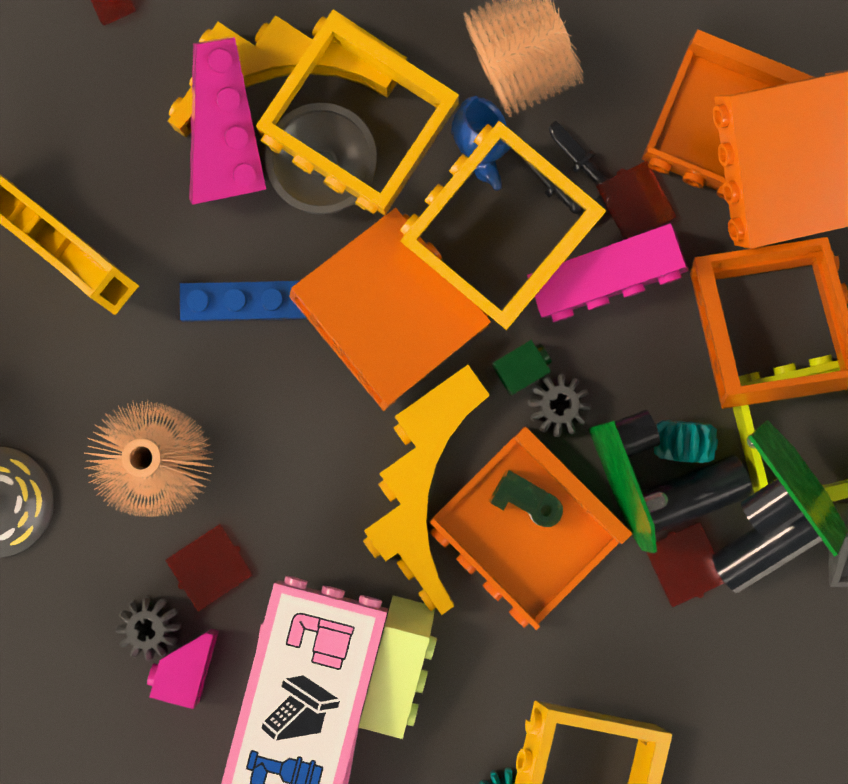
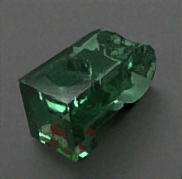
[488,469,563,527]

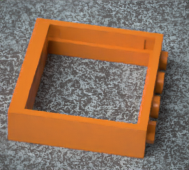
[690,237,848,409]

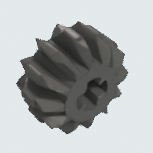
[527,373,591,437]
[116,595,182,661]

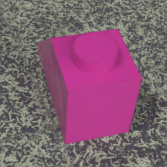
[147,629,219,709]

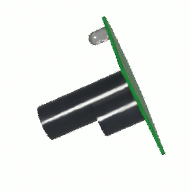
[588,410,753,553]
[712,420,848,593]

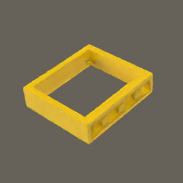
[256,13,459,216]
[400,121,606,330]
[515,700,672,784]

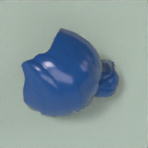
[451,96,511,191]

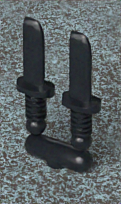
[523,121,622,217]

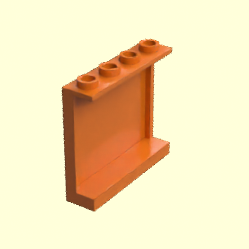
[641,29,815,200]
[713,70,848,249]
[289,208,491,411]
[429,426,633,630]

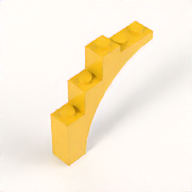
[168,9,407,138]
[0,174,139,315]
[363,365,490,615]

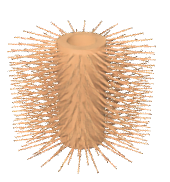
[464,0,584,117]
[84,400,214,517]

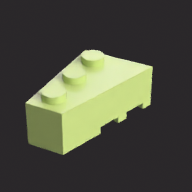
[358,595,437,739]

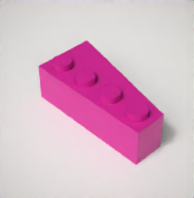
[189,36,266,205]
[527,223,689,323]

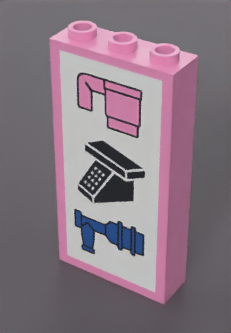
[221,576,388,784]

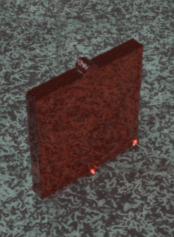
[596,161,677,240]
[645,522,725,608]
[165,524,253,611]

